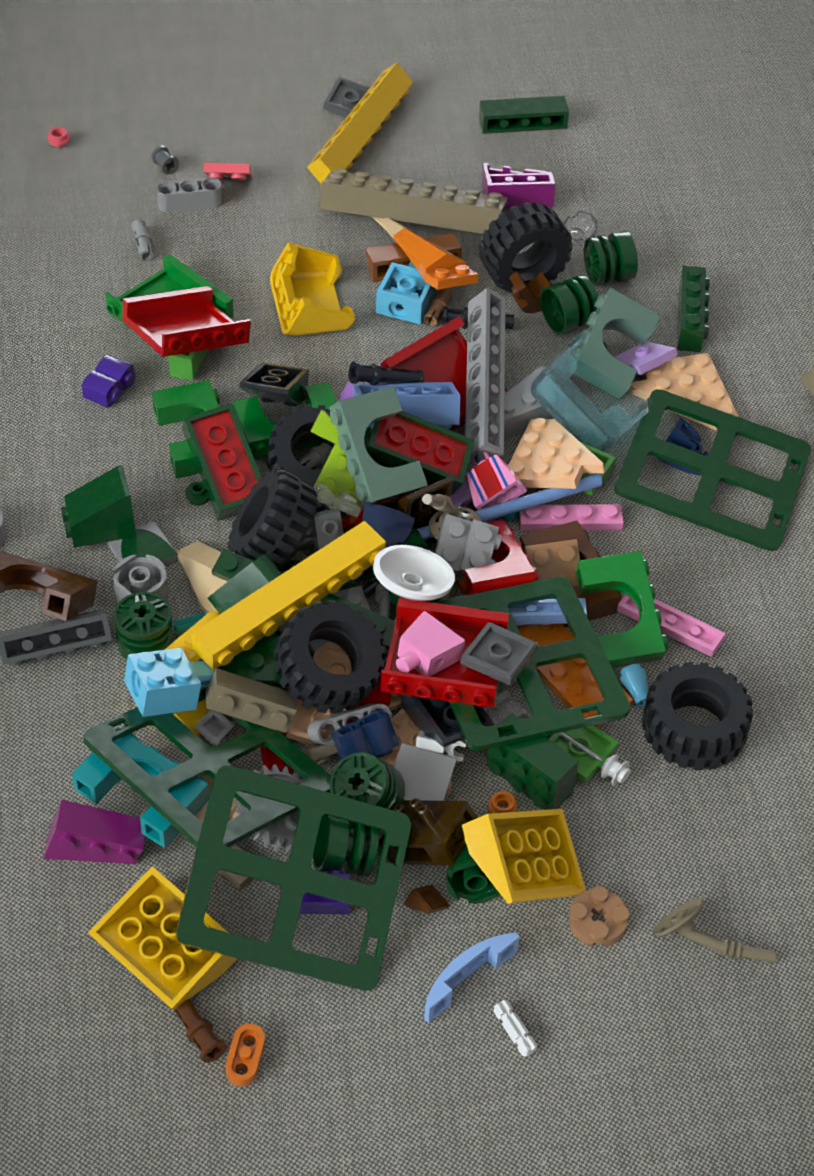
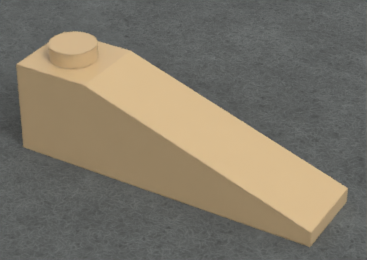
[176,541,227,615]

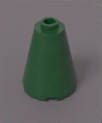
[446,845,500,904]

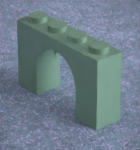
[569,288,660,399]
[329,386,428,506]

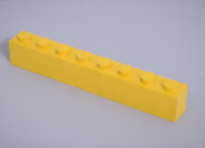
[307,62,413,185]
[192,521,386,670]

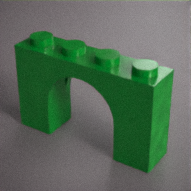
[152,380,221,479]
[233,381,337,459]
[575,551,668,668]

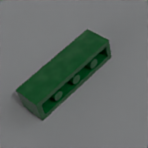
[479,95,569,134]

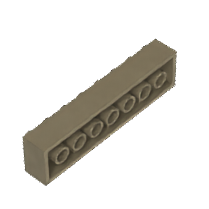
[320,168,508,234]

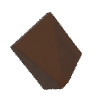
[404,885,450,914]

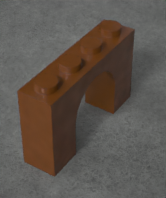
[520,520,622,627]
[0,551,98,621]

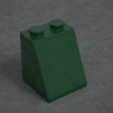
[61,465,136,548]

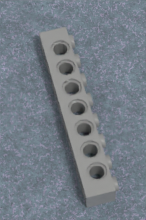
[465,288,505,464]

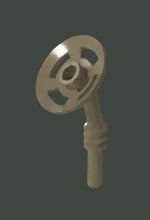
[422,494,481,540]
[652,898,777,963]

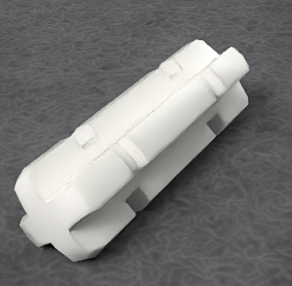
[494,1000,537,1057]

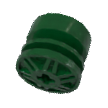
[583,231,638,285]
[540,274,598,335]
[114,592,174,660]
[330,752,405,810]
[312,815,379,877]

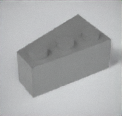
[504,365,567,440]

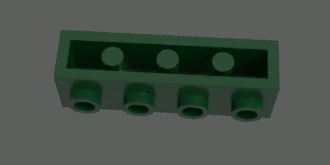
[677,266,710,352]

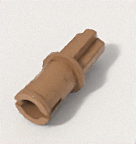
[423,288,453,326]

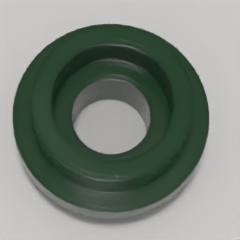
[185,482,209,506]

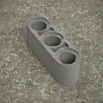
[156,178,222,212]
[307,703,392,745]

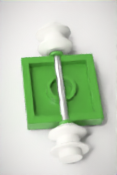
[532,715,631,786]

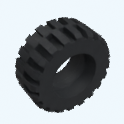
[479,203,573,293]
[267,404,334,486]
[228,468,318,570]
[274,600,387,714]
[642,662,753,770]

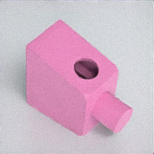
[396,611,465,676]

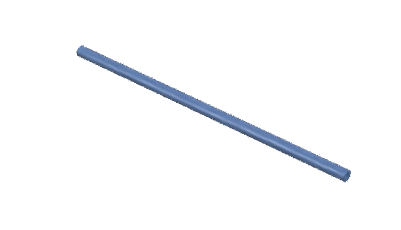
[281,473,602,573]

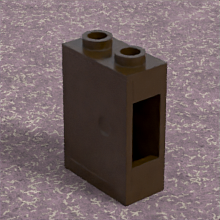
[378,798,478,866]

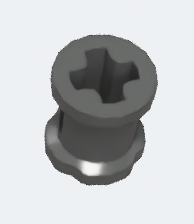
[151,146,179,174]

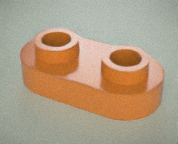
[225,1023,265,1086]

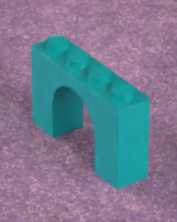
[72,727,209,848]

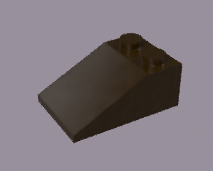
[387,476,454,529]

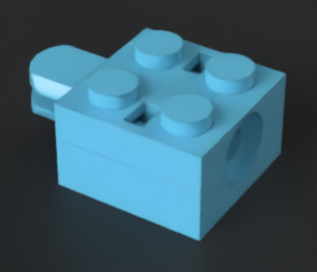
[376,262,436,325]
[124,648,215,717]

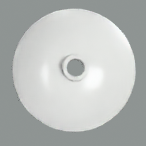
[373,545,455,601]

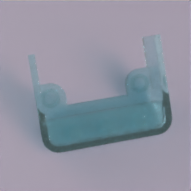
[531,330,652,452]

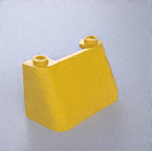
[270,242,355,337]

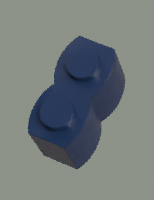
[331,710,399,760]

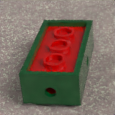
[182,403,261,521]
[364,411,474,496]

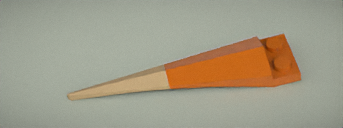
[372,217,478,290]

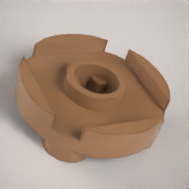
[569,886,630,946]

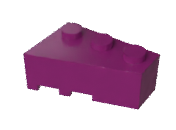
[482,163,555,208]
[43,799,145,864]

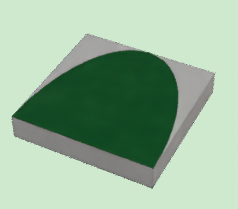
[107,521,178,566]

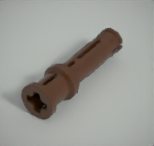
[174,999,227,1063]

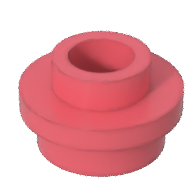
[48,127,70,147]

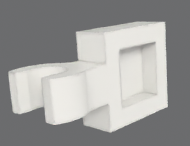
[415,730,467,762]

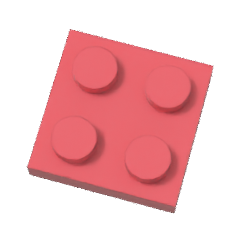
[204,163,252,181]

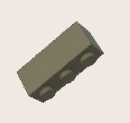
[205,668,297,733]

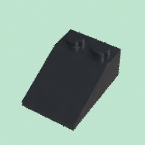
[239,362,309,406]
[401,695,494,747]

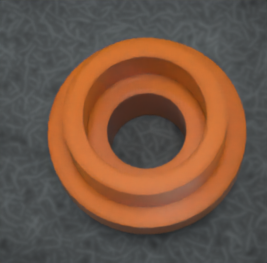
[488,791,517,813]

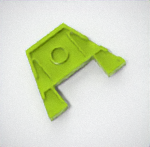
[311,409,378,513]

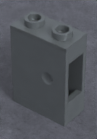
[297,498,343,557]

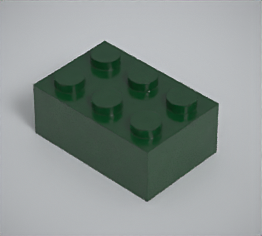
[486,713,579,810]

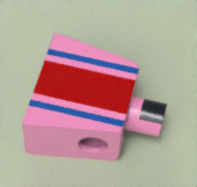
[467,452,527,510]

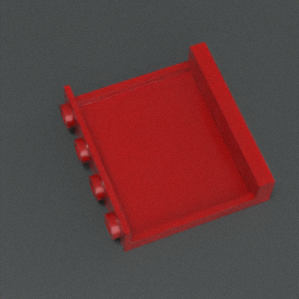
[122,286,251,357]
[380,316,507,430]
[381,598,509,708]

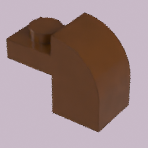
[509,272,553,314]

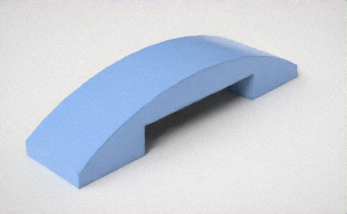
[424,932,520,1023]

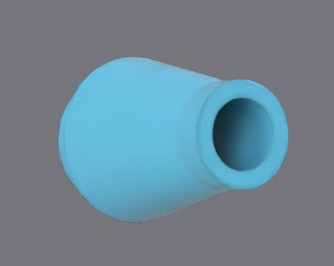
[620,664,649,707]

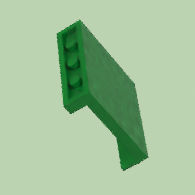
[105,253,234,328]

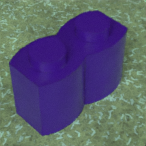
[81,355,136,408]

